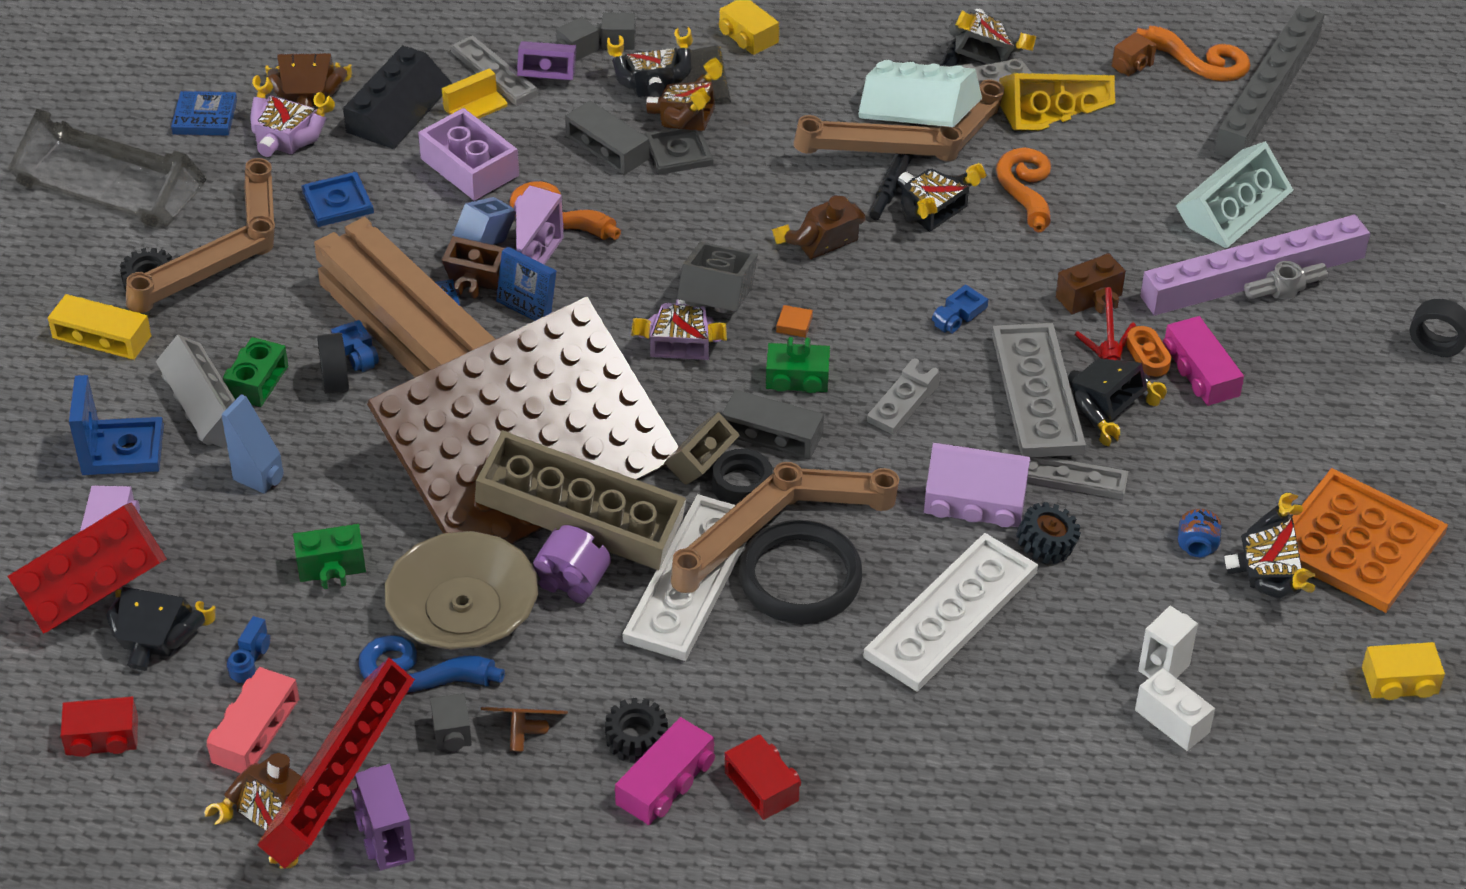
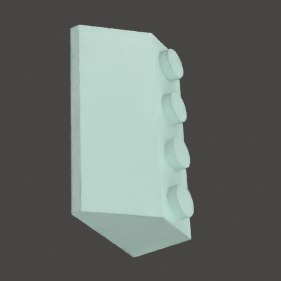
[858,60,982,127]
[1175,141,1294,248]

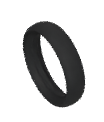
[739,520,862,624]

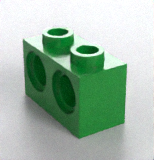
[223,337,288,407]

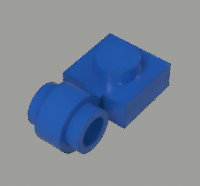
[932,284,989,334]
[331,320,379,372]
[227,616,270,683]

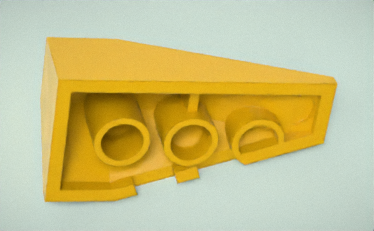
[999,73,1115,130]

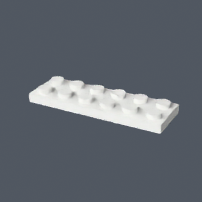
[623,494,747,661]
[863,533,1038,692]

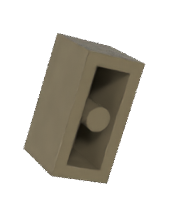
[664,412,740,485]

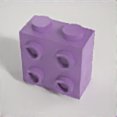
[351,764,415,871]

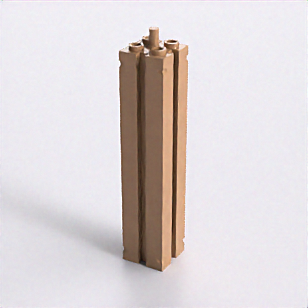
[314,217,496,377]

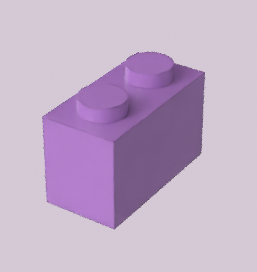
[517,41,576,80]

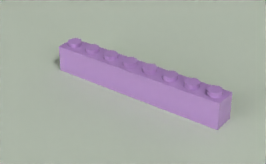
[1140,215,1370,316]

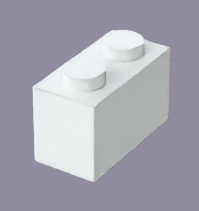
[1138,606,1198,678]
[1135,668,1215,751]

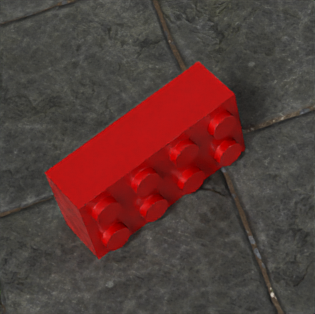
[7,502,167,634]

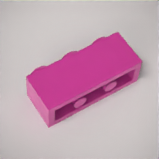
[1162,316,1244,406]
[615,717,715,825]

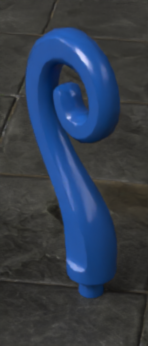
[358,635,505,692]

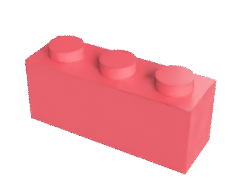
[206,667,299,773]

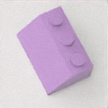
[924,443,1030,527]

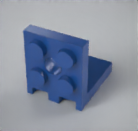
[69,375,164,475]

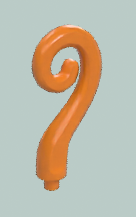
[1136,25,1250,81]
[996,148,1051,233]
[509,181,621,240]

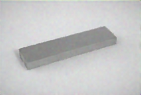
[450,35,538,106]
[1002,449,1129,500]

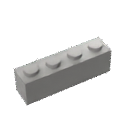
[156,335,235,448]

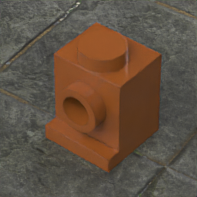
[1112,32,1157,76]

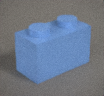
[453,197,516,245]

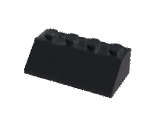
[343,45,452,149]

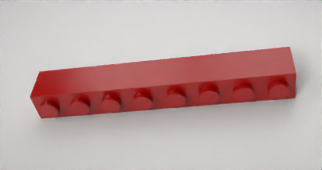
[257,657,415,869]

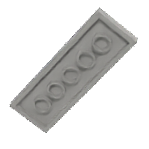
[992,323,1086,457]

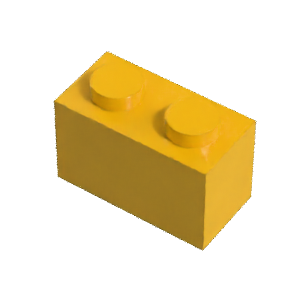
[719,0,779,55]
[1362,642,1445,700]

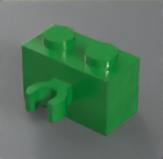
[766,337,830,393]
[293,524,366,589]

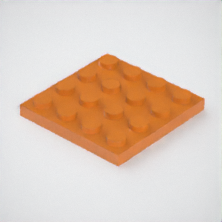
[1292,468,1448,613]

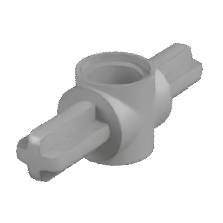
[1244,261,1328,300]

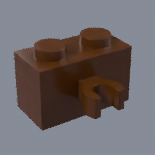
[441,236,505,299]
[1055,253,1126,315]

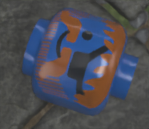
[1178,509,1222,558]

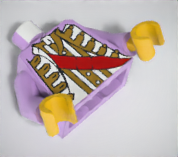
[251,75,335,157]
[631,299,727,360]

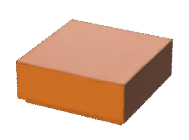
[776,305,813,338]

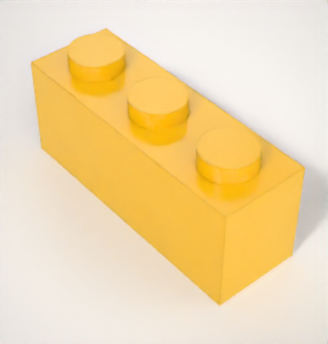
[48,294,152,360]

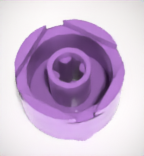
[533,525,611,604]

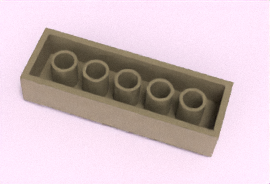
[475,430,686,570]

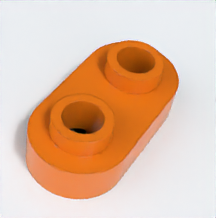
[1126,326,1171,377]

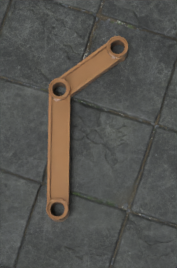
[793,79,1004,161]
[126,158,275,313]
[671,462,899,593]

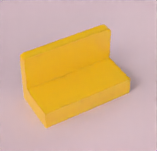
[442,68,508,119]

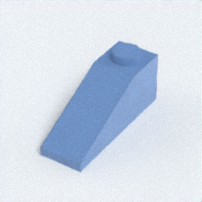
[221,394,284,494]

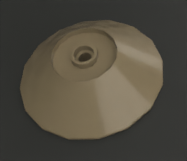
[384,531,538,650]

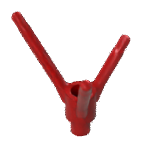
[1075,287,1136,360]

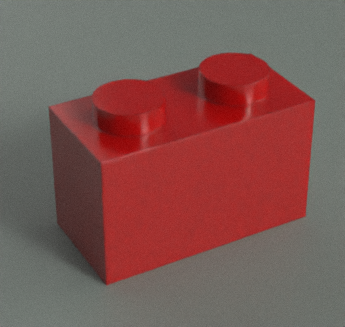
[61,696,138,757]
[724,734,801,820]

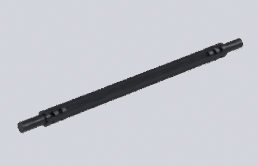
[869,38,962,220]

